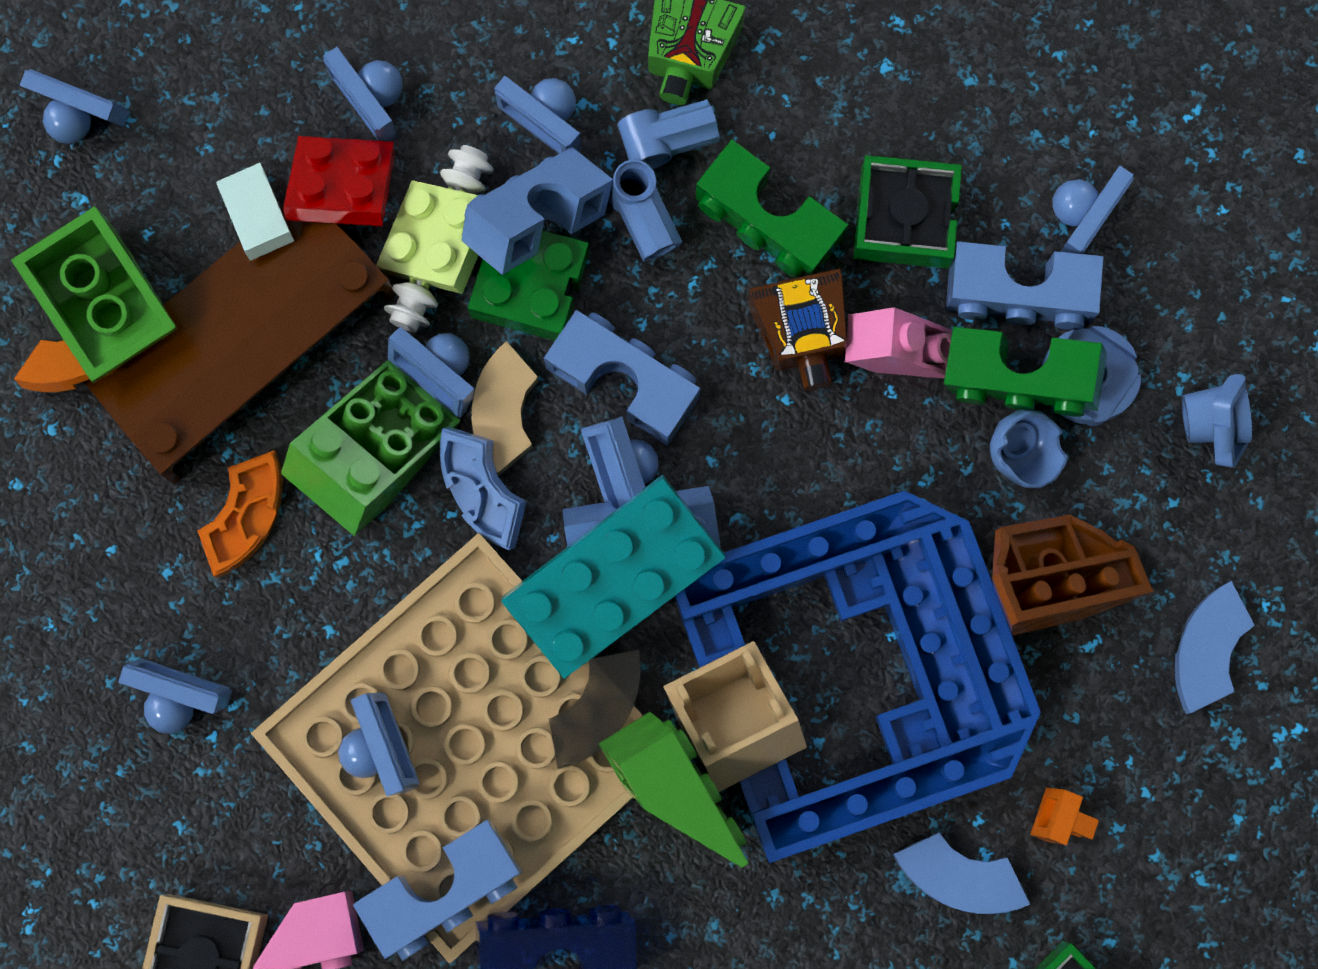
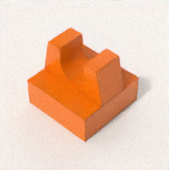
[1030,787,1099,845]

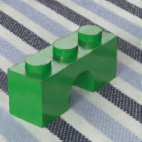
[695,140,848,278]
[944,326,1107,417]

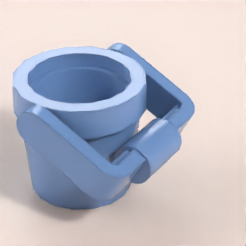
[1182,374,1252,468]

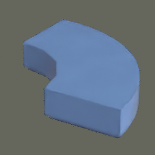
[440,427,526,550]
[1174,581,1255,714]
[892,832,1030,914]

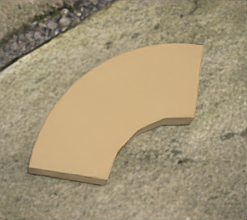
[472,341,539,476]

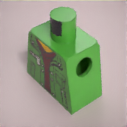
[648,0,745,105]

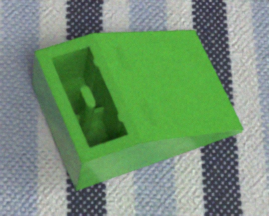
[281,360,460,537]
[598,712,749,868]

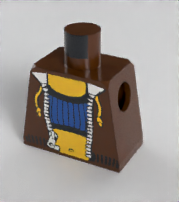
[747,269,846,391]

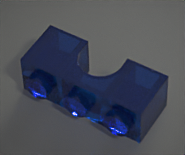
[476,905,637,969]

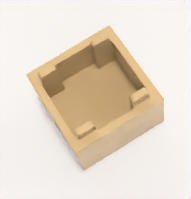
[663,641,807,792]

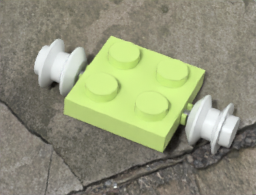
[376,145,494,332]

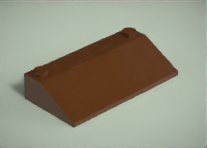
[83,205,396,485]

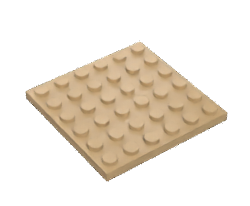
[251,533,643,964]

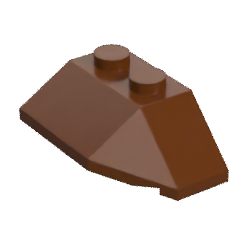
[992,515,1153,635]

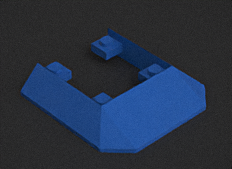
[674,491,1041,863]

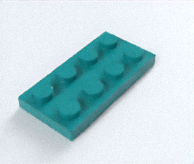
[501,475,725,679]

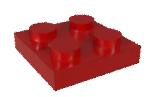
[283,136,395,226]

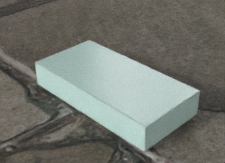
[216,163,294,261]

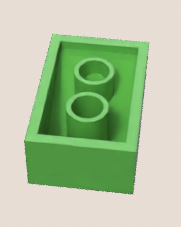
[11,206,178,383]

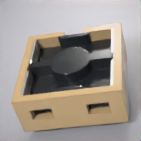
[142,894,268,969]

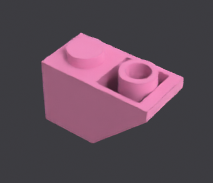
[845,307,953,378]
[253,891,364,969]

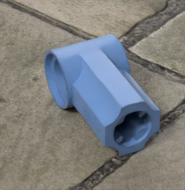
[618,99,720,169]
[608,159,682,262]

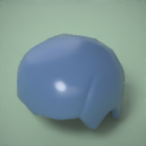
[990,409,1068,488]

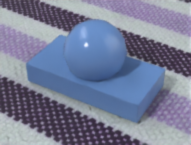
[323,47,403,141]
[19,69,129,144]
[494,76,581,154]
[1052,166,1134,254]
[388,327,474,418]
[581,417,659,509]
[118,658,232,734]
[338,692,420,797]

